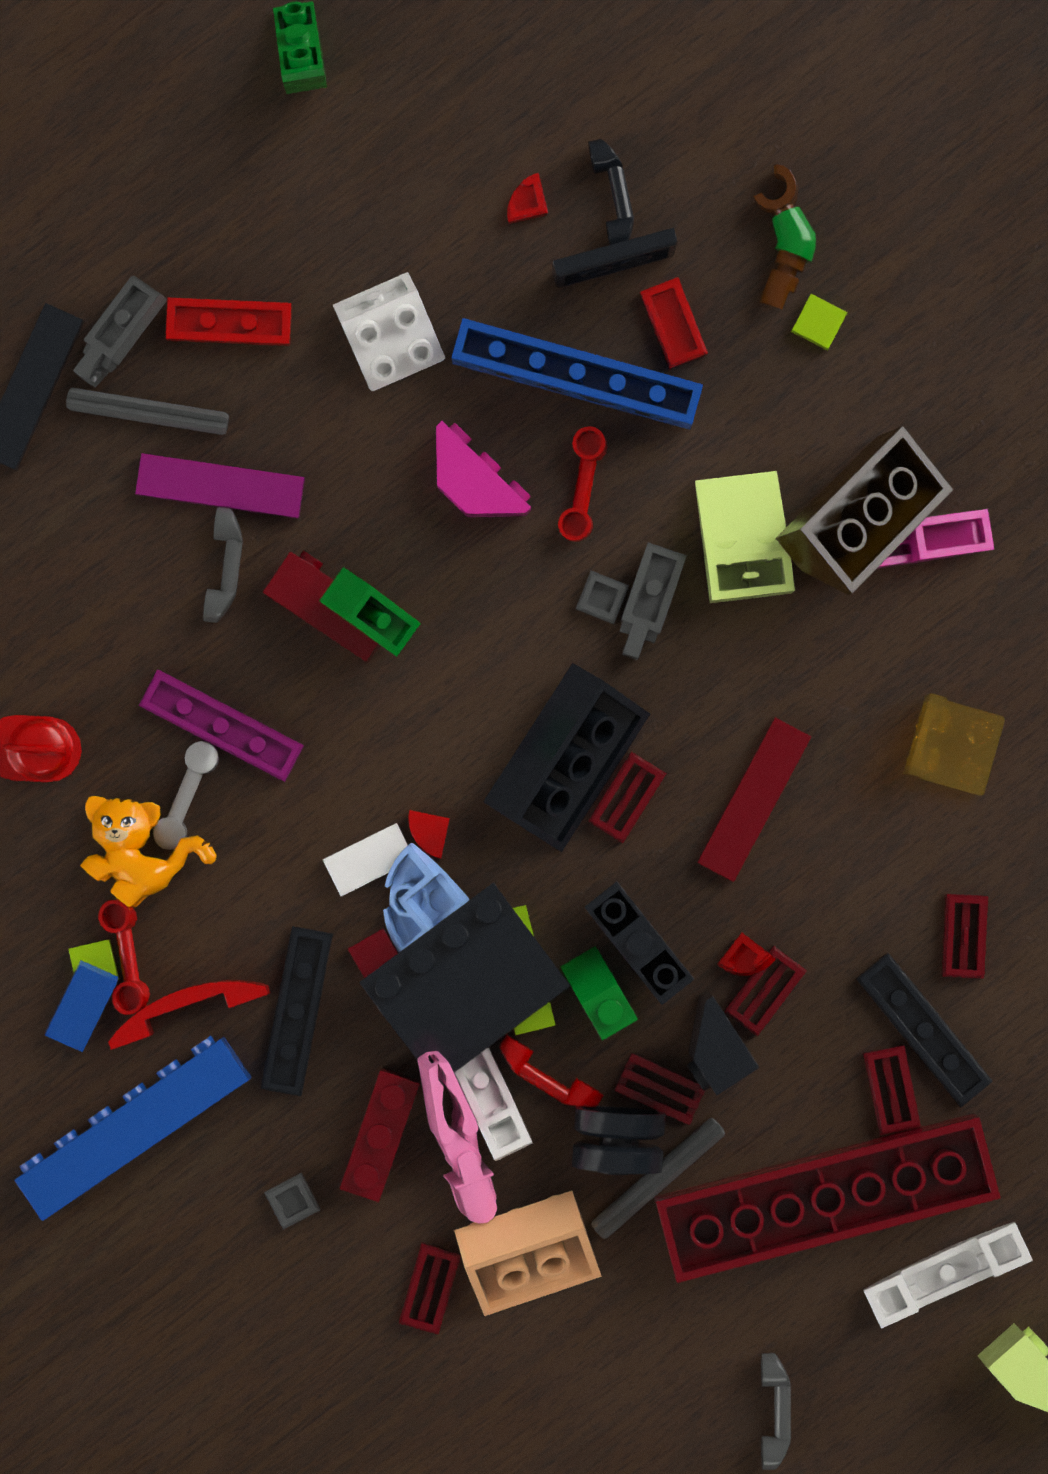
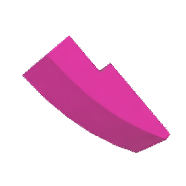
[877,509,994,569]

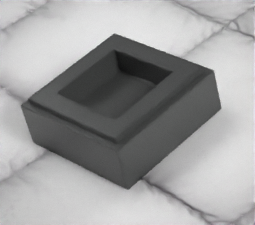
[576,571,629,624]
[264,1172,321,1229]

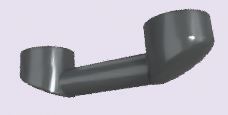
[203,507,243,623]
[761,1353,791,1470]

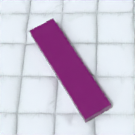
[135,453,305,519]
[138,669,304,782]

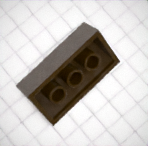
[775,426,953,595]

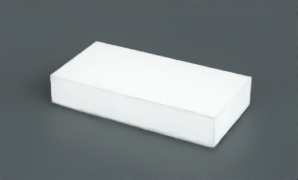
[323,823,408,896]

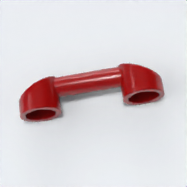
[558,426,607,542]
[98,899,150,1015]
[499,1035,604,1108]

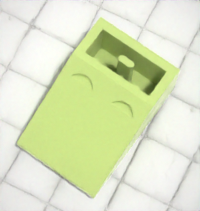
[695,471,795,603]
[977,1323,1048,1412]

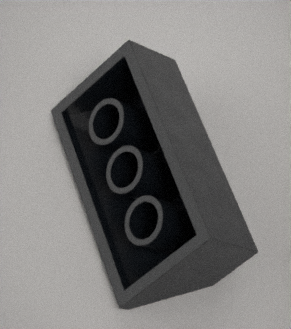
[483,663,650,852]

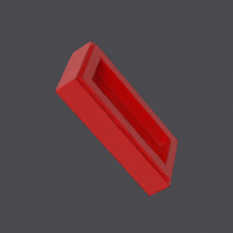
[639,277,708,370]

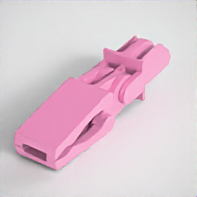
[417,1051,497,1224]

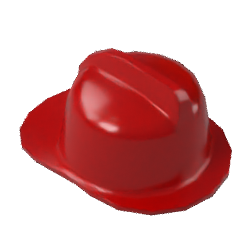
[0,715,82,782]

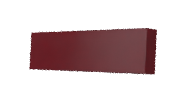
[697,717,811,882]

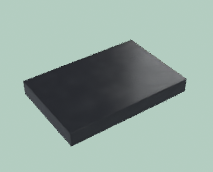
[552,228,678,288]

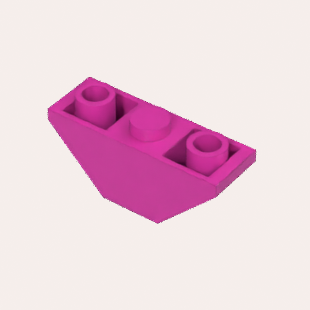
[436,421,531,517]

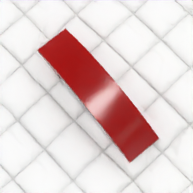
[108,980,271,1050]

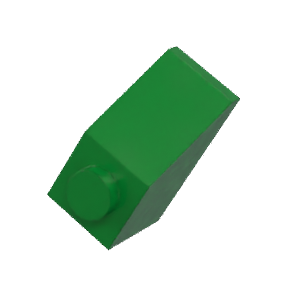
[319,567,421,657]
[560,946,638,1041]

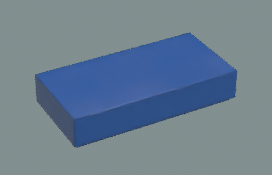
[45,960,118,1052]

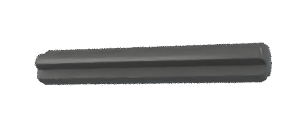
[66,388,229,435]
[591,1118,725,1239]

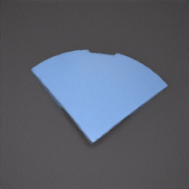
[383,843,470,952]

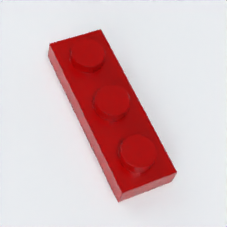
[166,297,292,346]

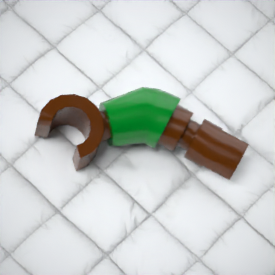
[753,164,816,310]

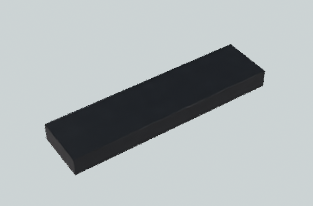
[0,303,85,471]
[261,926,333,1096]
[855,953,993,1107]

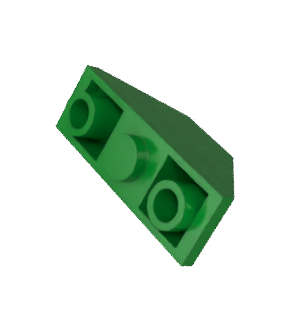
[273,1,327,94]

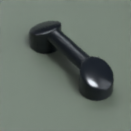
[588,139,634,245]

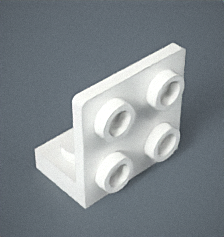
[333,272,445,391]

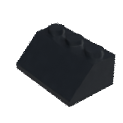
[686,990,760,1095]

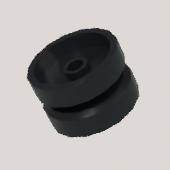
[572,1106,666,1175]

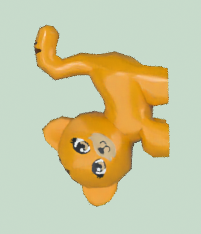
[80,796,217,907]

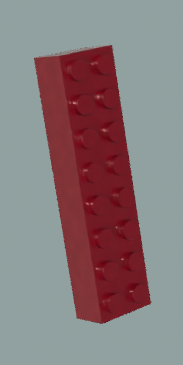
[654,1113,1001,1283]

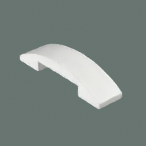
[455,1048,533,1161]
[863,1222,1033,1328]

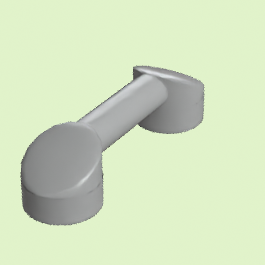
[153,741,219,850]

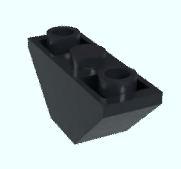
[585,881,695,1005]

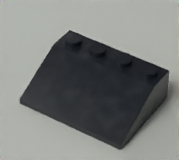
[359,882,571,1083]

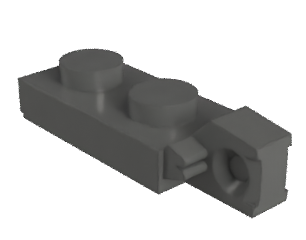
[73,275,167,388]
[620,542,687,660]

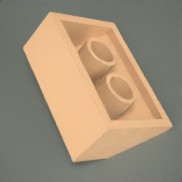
[454,1191,602,1316]

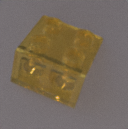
[903,693,1005,796]

